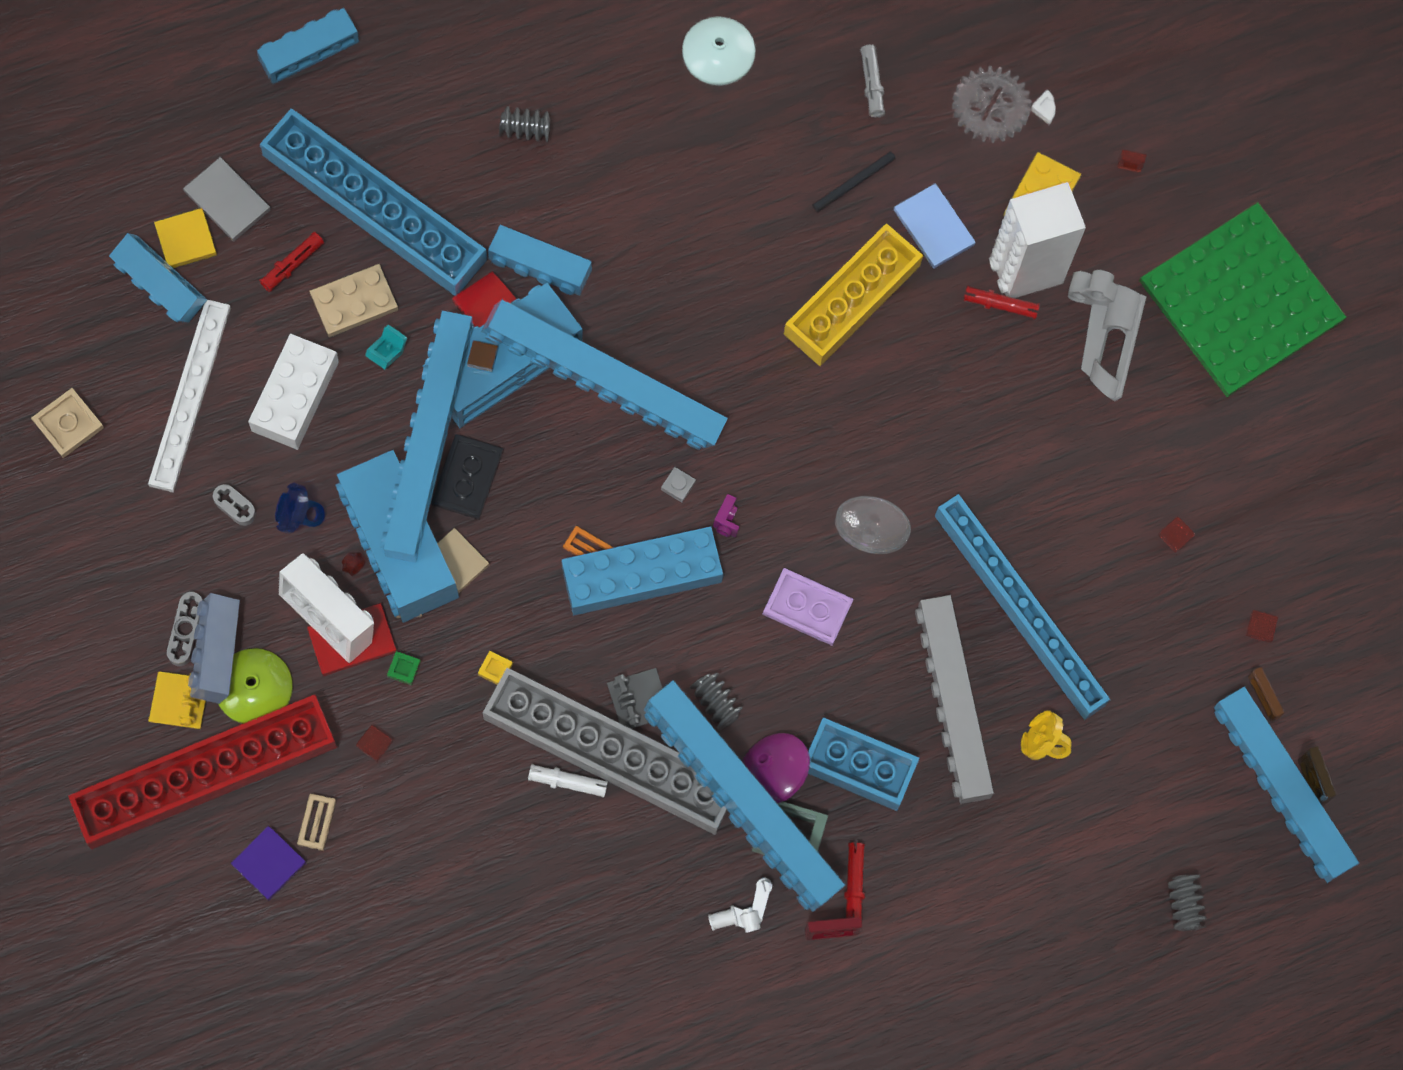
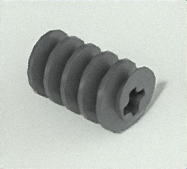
[499,106,551,143]
[690,672,742,730]
[1168,874,1207,931]

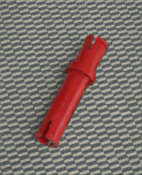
[259,232,324,292]
[963,285,1039,319]
[844,843,865,920]

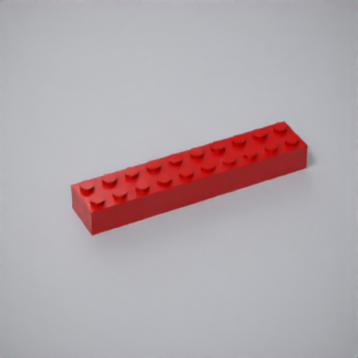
[68,694,337,849]

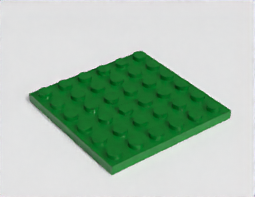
[1139,203,1347,397]

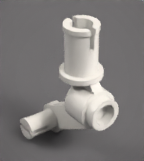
[708,878,772,932]

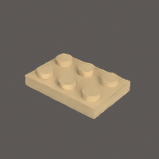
[310,264,398,337]

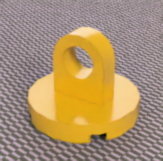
[1021,711,1072,760]

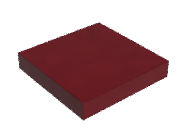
[805,917,862,941]

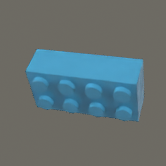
[808,718,919,811]

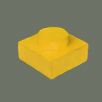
[478,651,513,685]

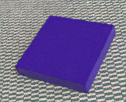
[231,826,306,901]

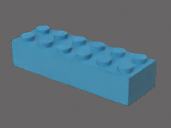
[561,527,723,616]

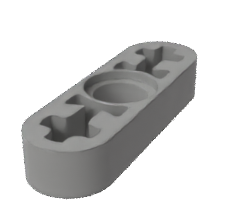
[167,592,203,666]

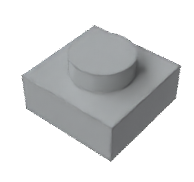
[661,467,696,503]

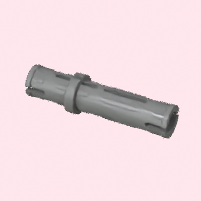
[861,45,885,117]

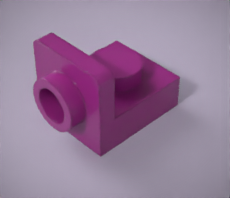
[713,494,739,537]

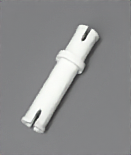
[528,764,608,798]

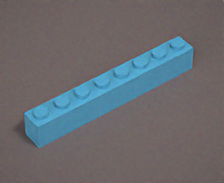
[1214,687,1359,883]

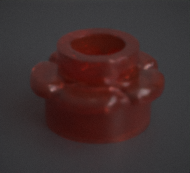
[342,552,365,576]

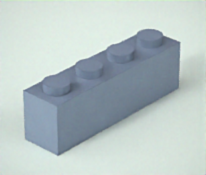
[188,593,240,704]

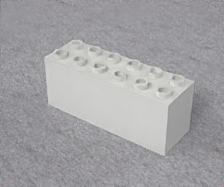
[989,182,1086,298]

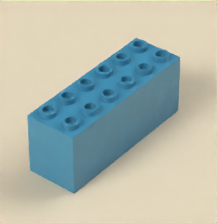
[423,283,583,428]
[335,450,459,623]

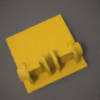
[149,671,206,729]

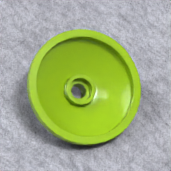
[219,648,293,724]

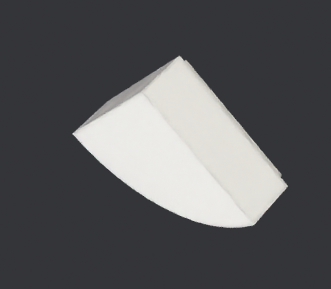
[1031,90,1055,124]

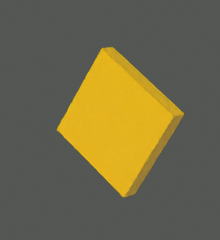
[154,208,217,268]

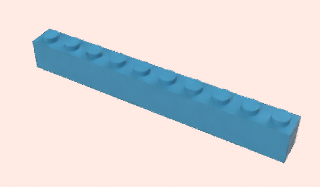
[380,311,473,563]
[935,494,1110,720]

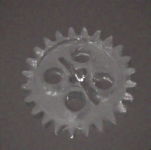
[952,66,1032,143]

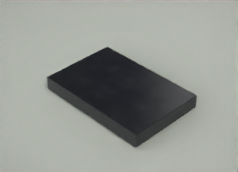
[431,434,503,520]

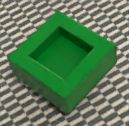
[387,651,421,686]

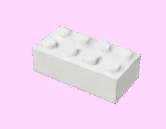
[248,334,339,450]
[279,553,374,663]

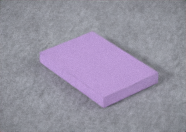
[763,568,853,646]

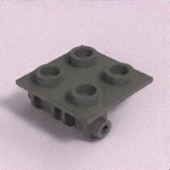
[607,668,663,729]

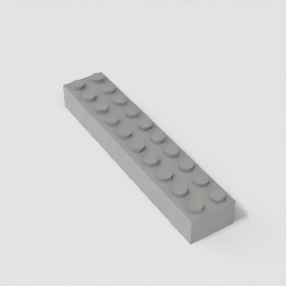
[483,668,728,835]

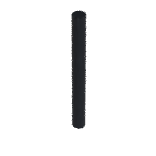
[812,151,896,212]

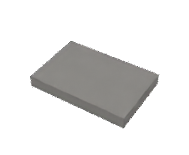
[183,157,271,242]

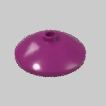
[742,733,810,804]

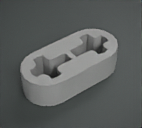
[213,484,256,526]

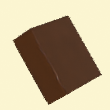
[467,340,498,372]

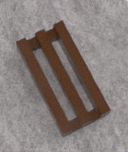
[1248,667,1284,722]

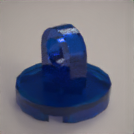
[275,483,325,534]

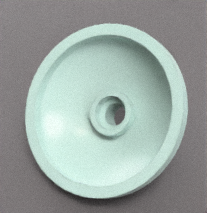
[683,17,755,85]

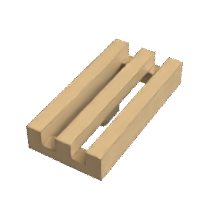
[297,794,336,851]

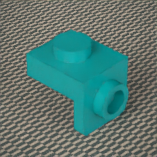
[365,325,407,369]

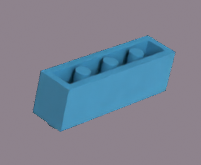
[257,8,359,84]
[488,225,592,296]
[109,233,207,323]

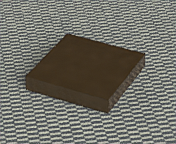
[1298,746,1336,806]

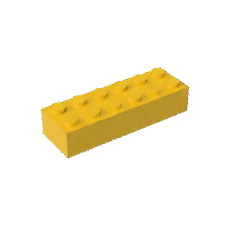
[784,223,923,366]

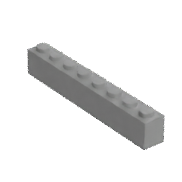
[915,595,994,804]

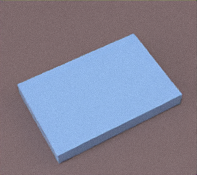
[894,183,975,269]

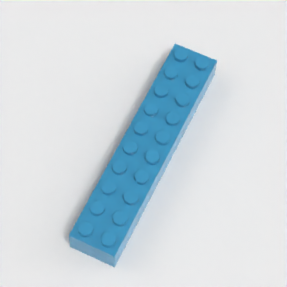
[260,108,487,296]
[481,300,728,450]
[644,681,845,912]

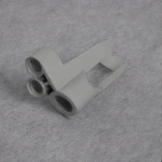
[1068,270,1146,401]

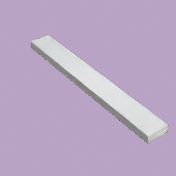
[148,300,231,492]

